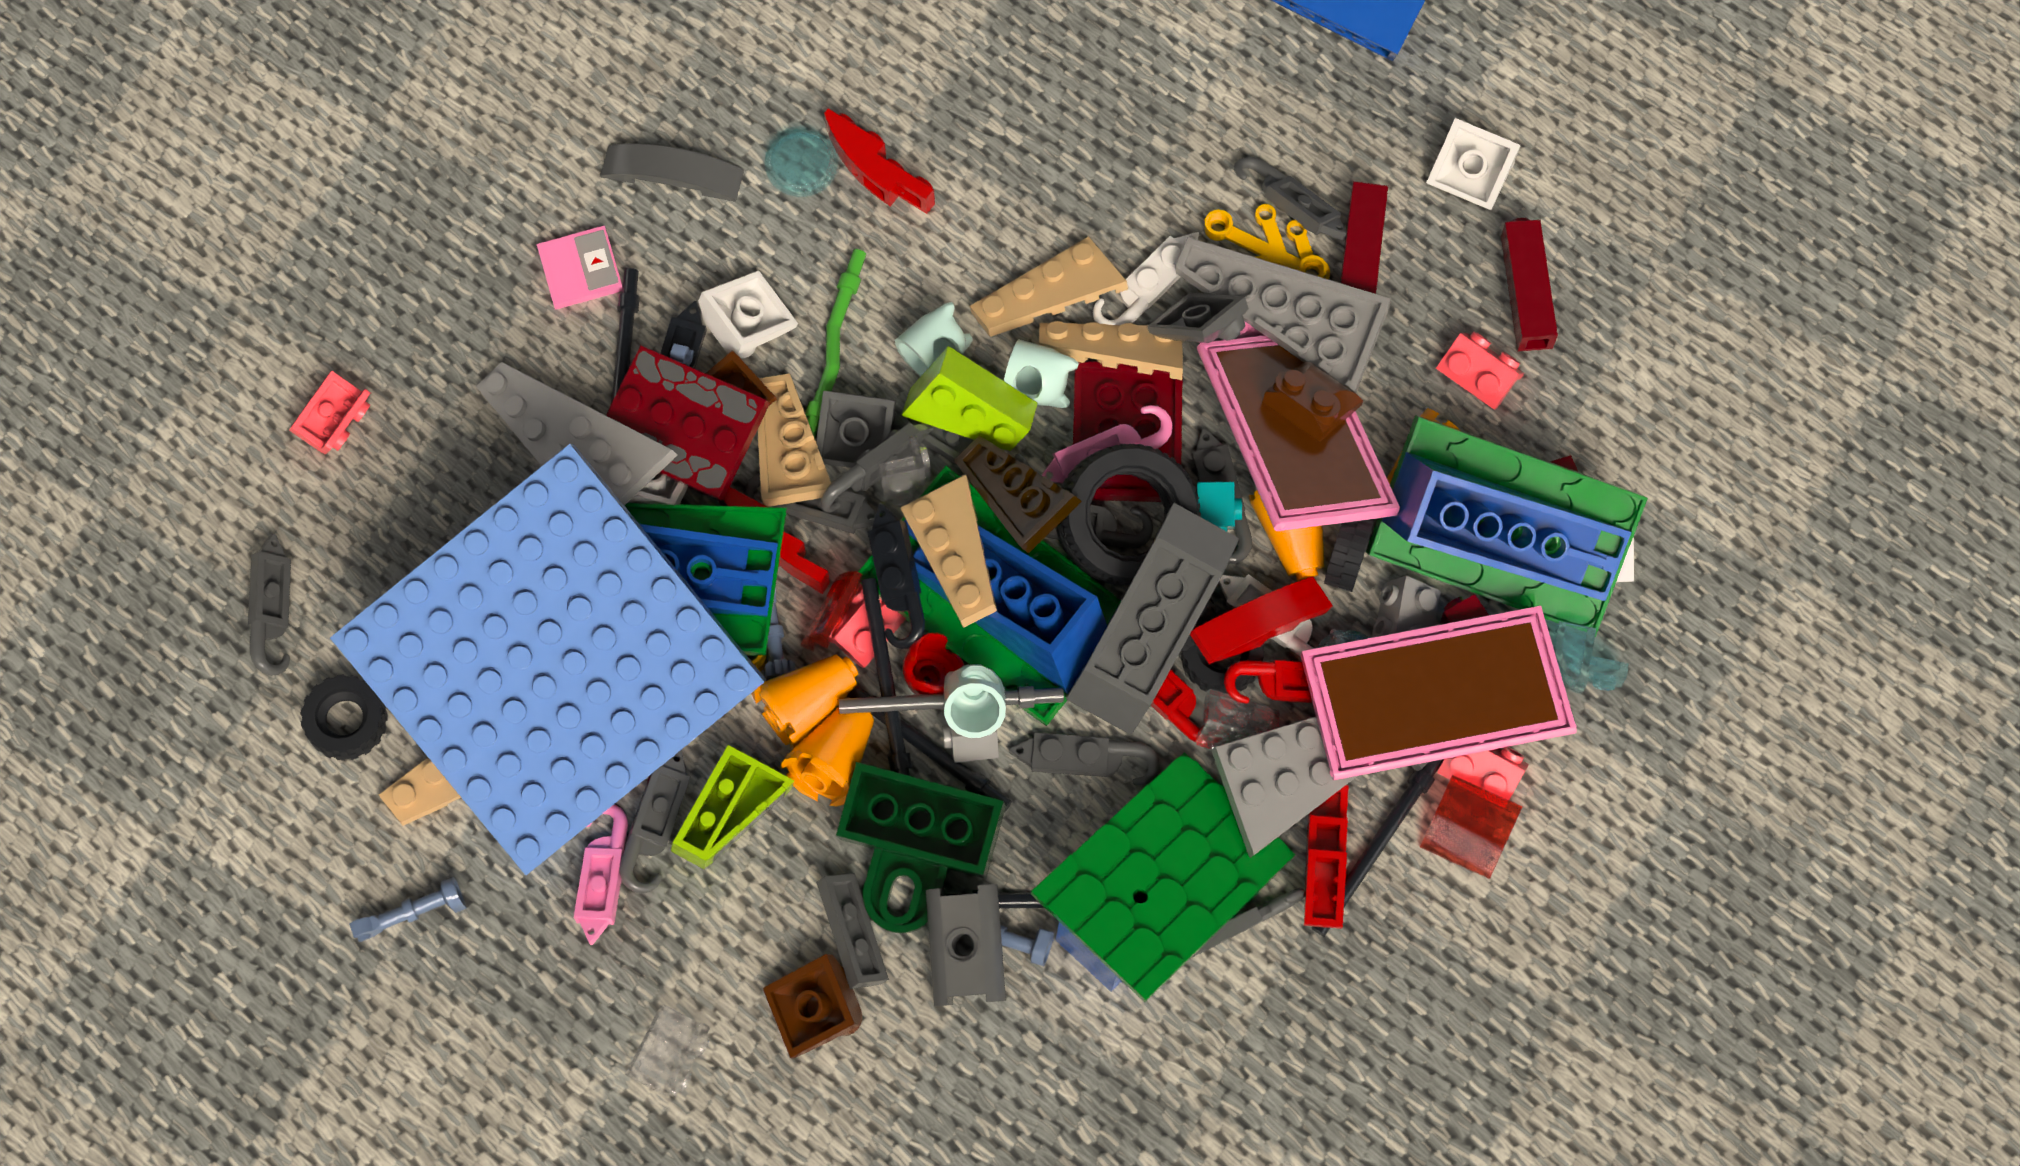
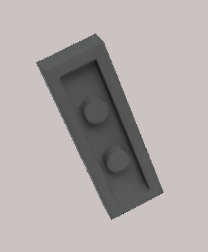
[816,873,889,989]

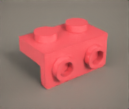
[1436,331,1524,410]
[289,371,371,455]
[822,585,906,668]
[1437,747,1529,810]

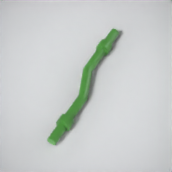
[805,249,867,438]

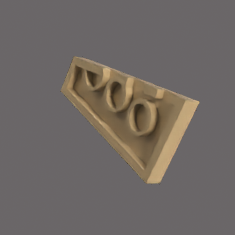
[970,236,1128,337]
[1039,321,1183,380]
[758,373,831,507]
[900,475,997,628]
[379,758,461,826]

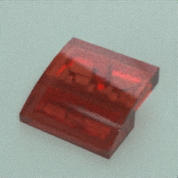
[800,571,862,652]
[1420,775,1523,879]

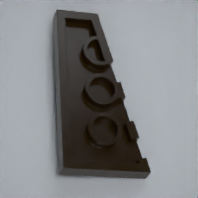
[954,435,1082,553]

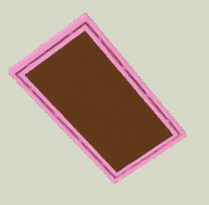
[1197,336,1400,531]
[1301,606,1577,781]

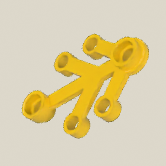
[1204,204,1330,280]

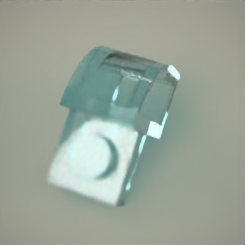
[1552,621,1629,694]

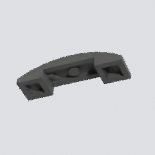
[600,143,744,202]

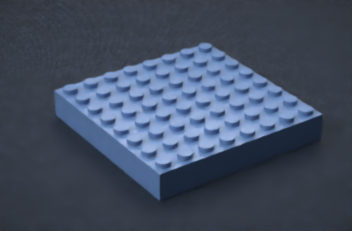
[330,444,766,875]

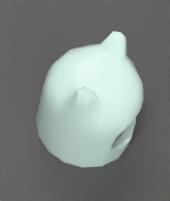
[895,302,973,377]
[1004,339,1079,408]
[944,664,1006,738]

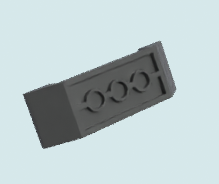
[1066,502,1239,735]

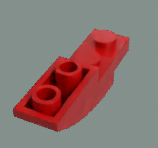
[824,108,935,214]

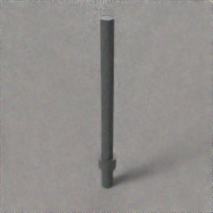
[838,685,1064,714]

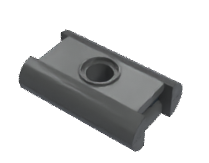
[926,884,1006,1006]

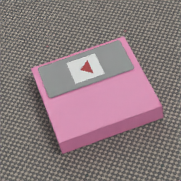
[537,225,623,310]

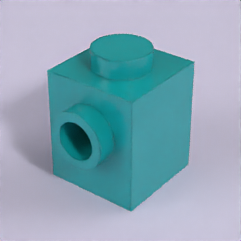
[1197,482,1242,532]

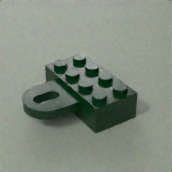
[836,762,1006,934]

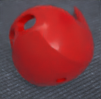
[902,633,964,695]

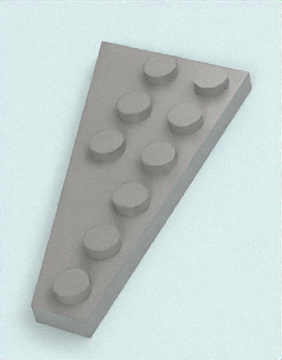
[1175,237,1391,393]
[476,362,678,505]
[1211,717,1357,858]

